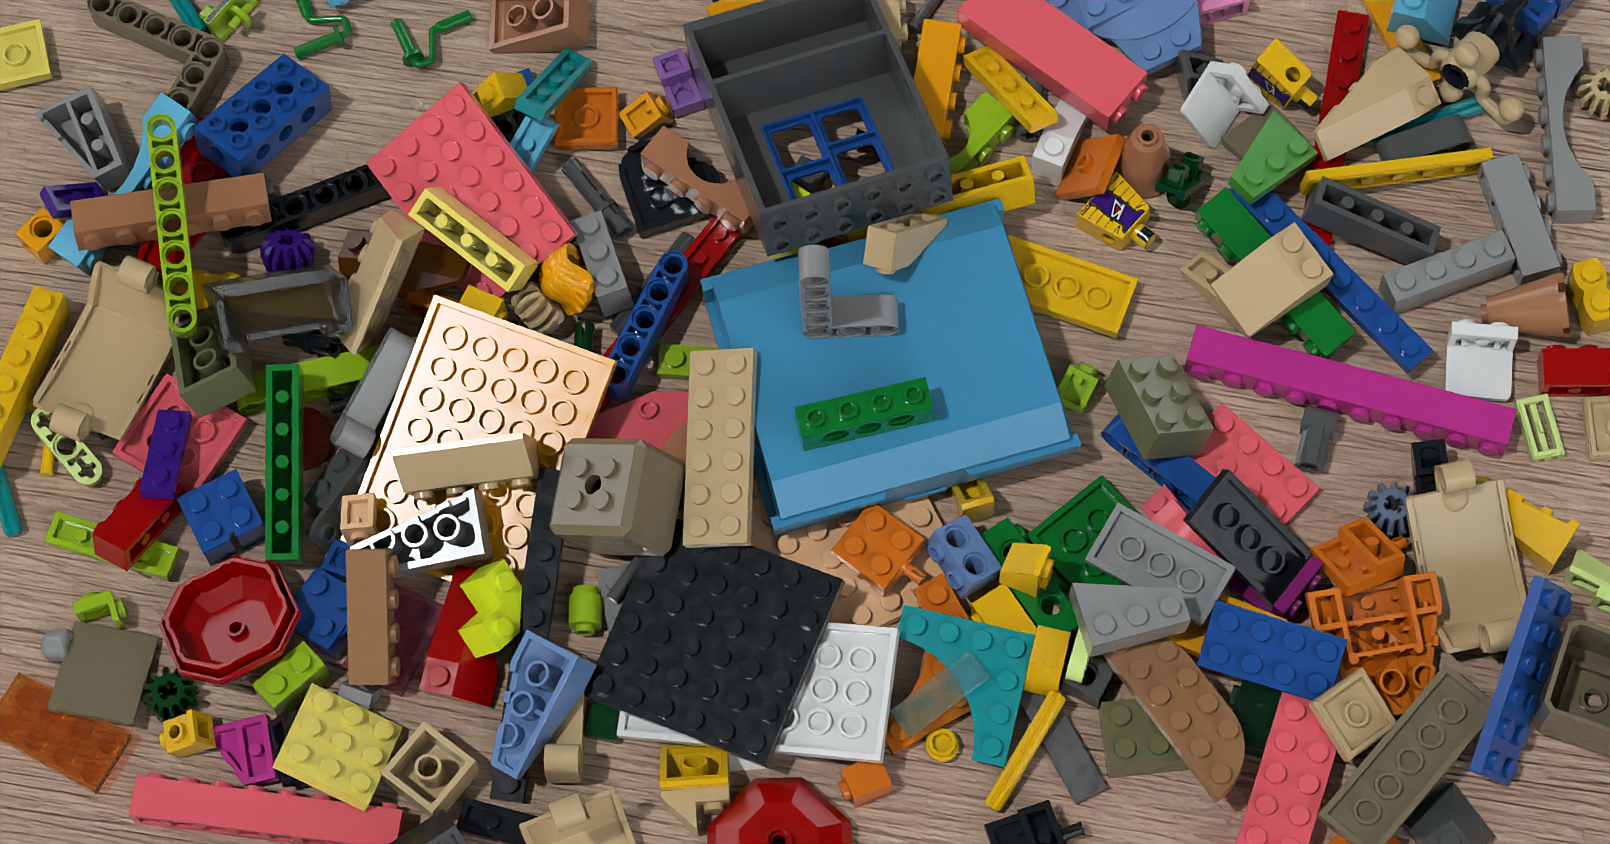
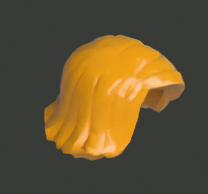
[538,243,594,316]

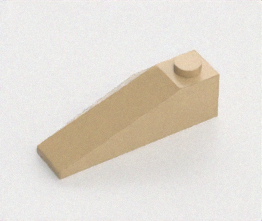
[1313,47,1441,161]

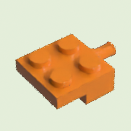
[831,504,927,597]
[1310,516,1408,597]

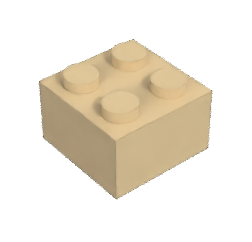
[380,721,480,818]

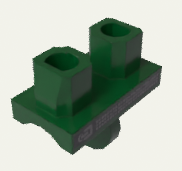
[1155,152,1210,209]

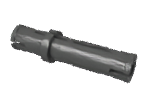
[561,157,633,239]

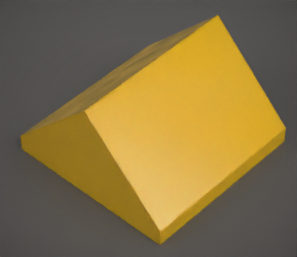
[660,745,731,794]

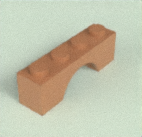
[640,126,754,235]

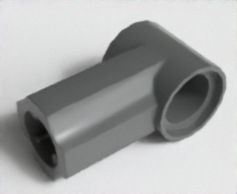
[1295,405,1338,474]

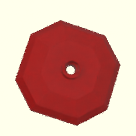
[159,555,302,685]
[707,777,852,844]

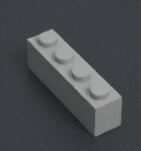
[1477,153,1562,287]
[1378,230,1516,314]

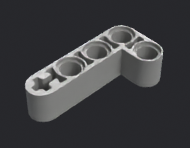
[330,328,416,459]

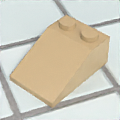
[1210,222,1334,338]

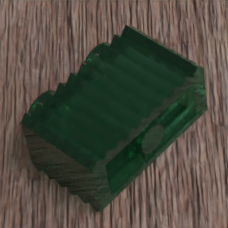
[1228,679,1282,758]

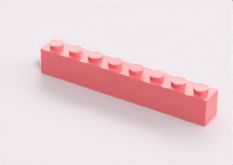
[128,772,407,844]

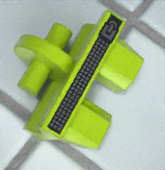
[199,0,259,43]

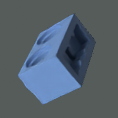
[925,515,1002,599]

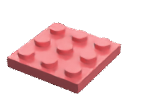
[112,373,249,493]

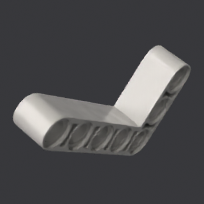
[798,245,899,339]

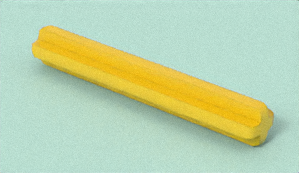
[985,690,1066,812]

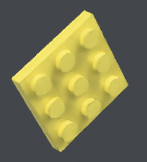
[272,683,403,812]

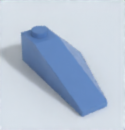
[491,630,597,780]

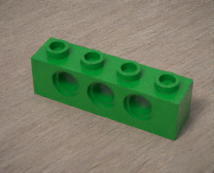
[795,377,934,451]
[980,517,1079,641]

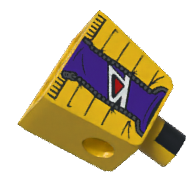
[1247,38,1319,111]
[1076,172,1156,251]

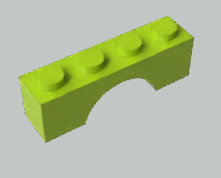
[949,91,1015,175]

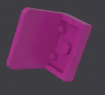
[1229,555,1323,619]

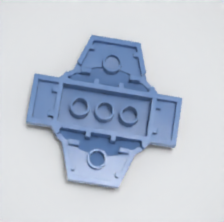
[1046,0,1203,75]

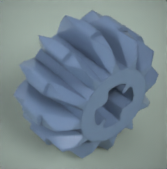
[1363,481,1414,538]

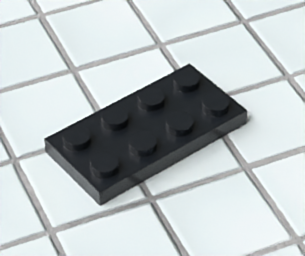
[1183,469,1312,607]

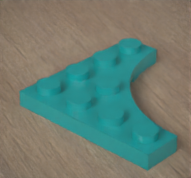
[898,605,1035,768]

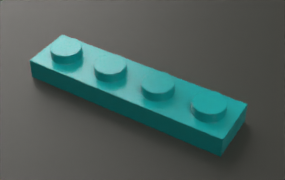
[514,48,594,122]

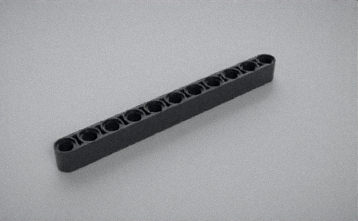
[220,109,526,254]

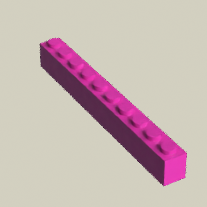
[1184,324,1517,457]

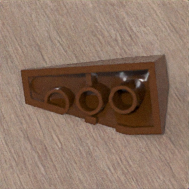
[338,230,471,301]

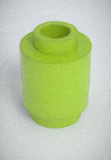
[568,585,602,636]

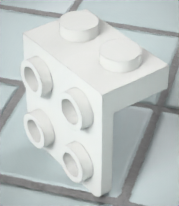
[1180,61,1269,148]
[1444,319,1518,402]

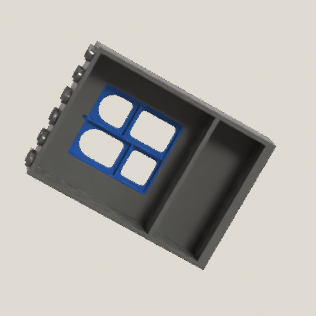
[683,0,953,257]

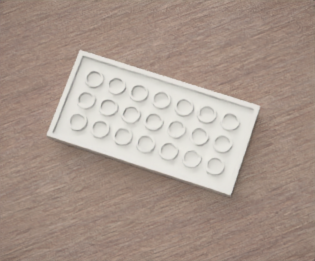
[617,622,900,764]

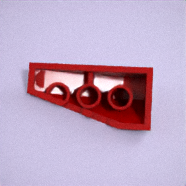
[419,565,499,708]

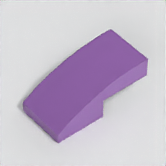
[652,47,705,118]

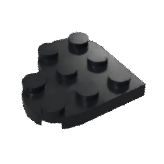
[618,139,721,238]

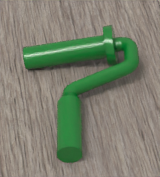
[293,0,352,59]
[391,10,473,68]

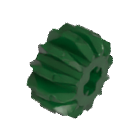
[141,666,200,723]

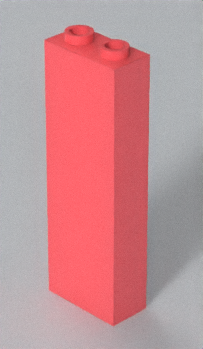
[957,0,1148,131]

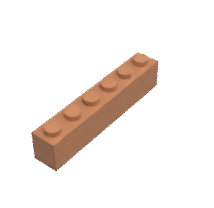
[70,173,272,251]

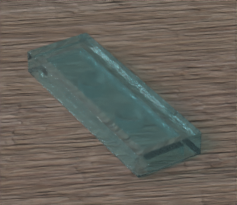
[889,650,991,739]

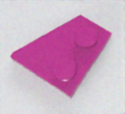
[213,713,280,787]

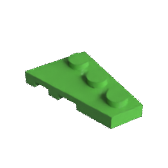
[1228,111,1318,205]

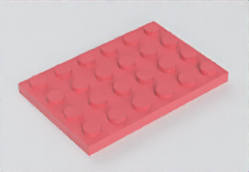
[366,82,578,298]

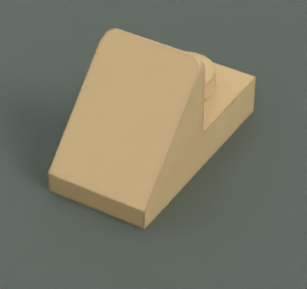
[661,786,731,836]

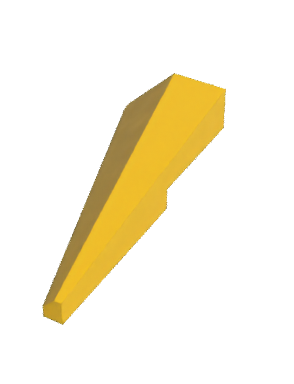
[1476,476,1580,575]

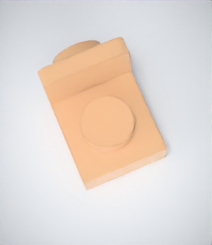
[340,493,379,546]

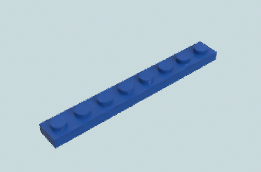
[1229,188,1433,374]

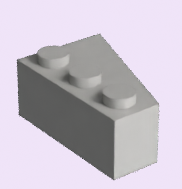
[34,86,132,191]
[1069,583,1191,658]

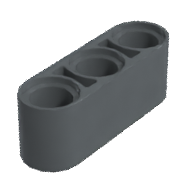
[1375,114,1473,161]

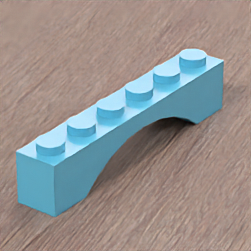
[48,92,200,275]

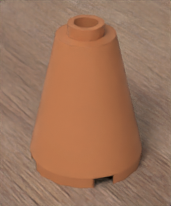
[1112,124,1174,199]
[1480,273,1571,337]

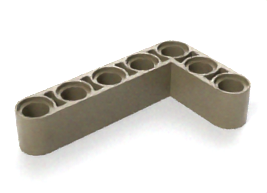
[86,0,229,116]

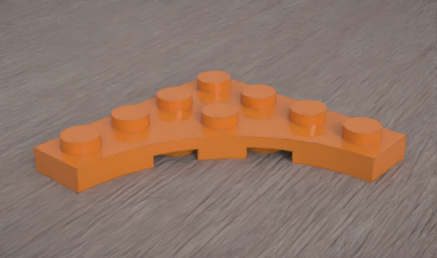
[885,573,971,756]

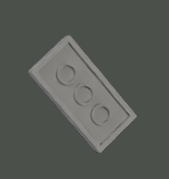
[1085,503,1236,627]

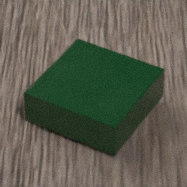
[584,703,620,744]

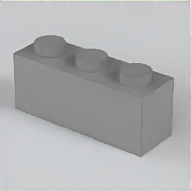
[571,210,635,317]

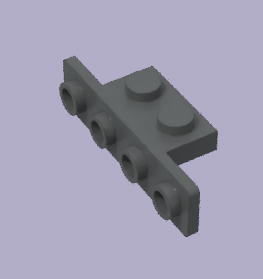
[303,431,381,553]

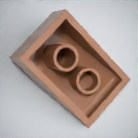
[489,0,590,53]

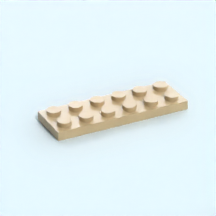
[683,348,757,548]

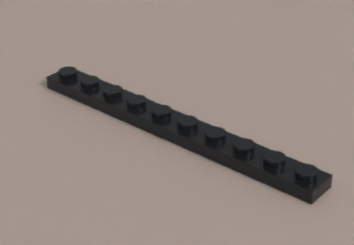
[490,468,564,804]

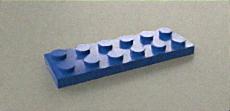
[1469,576,1572,786]

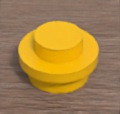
[925,728,959,762]

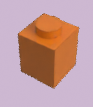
[837,762,892,808]

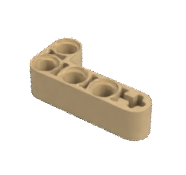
[544,656,587,783]

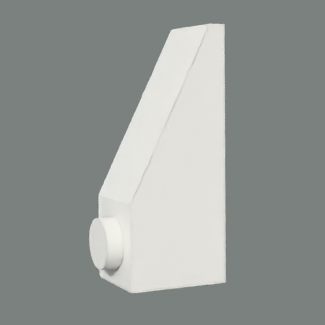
[1031,99,1088,182]

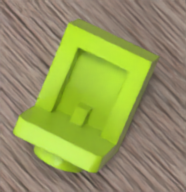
[72,589,128,629]

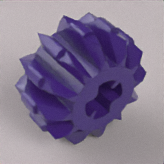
[260,227,316,278]

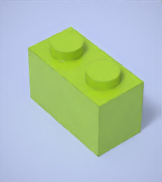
[252,641,331,716]

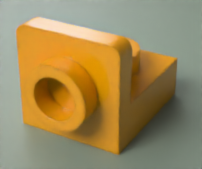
[618,91,675,140]

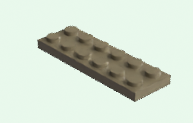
[1317,664,1492,844]

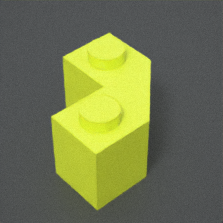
[458,559,522,658]

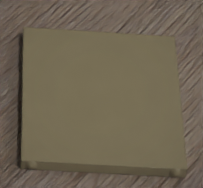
[47,621,160,727]

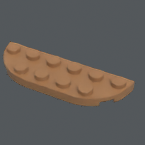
[1101,637,1245,803]

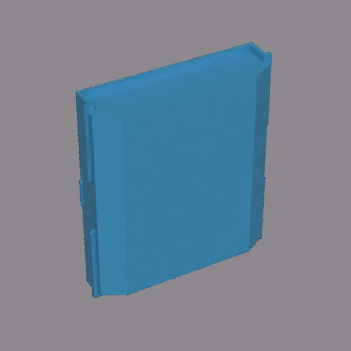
[700,198,1081,536]

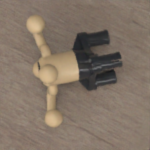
[1395,0,1539,125]

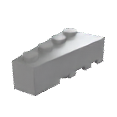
[350,488,493,579]

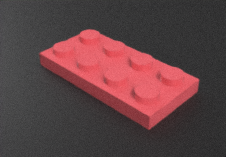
[1189,403,1320,527]

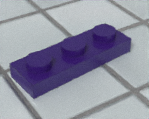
[139,409,192,500]

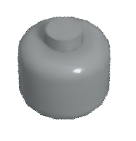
[41,629,74,662]

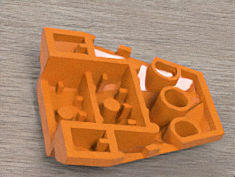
[1305,571,1442,716]

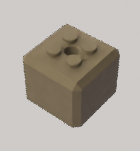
[549,438,686,556]
[1532,619,1610,757]

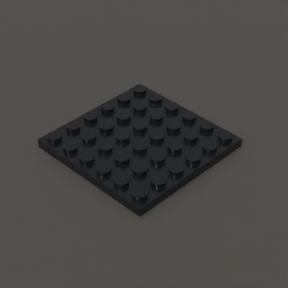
[584,519,845,768]

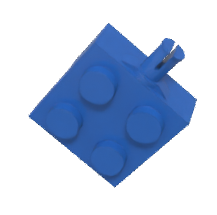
[294,567,348,660]

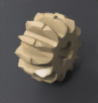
[1576,64,1610,121]
[511,281,565,335]

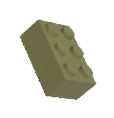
[169,300,257,418]
[1104,355,1214,460]
[1099,699,1190,778]

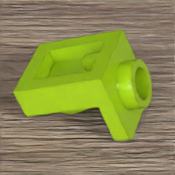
[1058,361,1103,414]

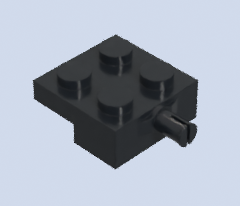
[984,800,1085,844]

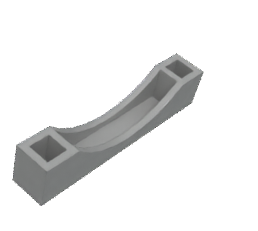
[1533,36,1596,224]

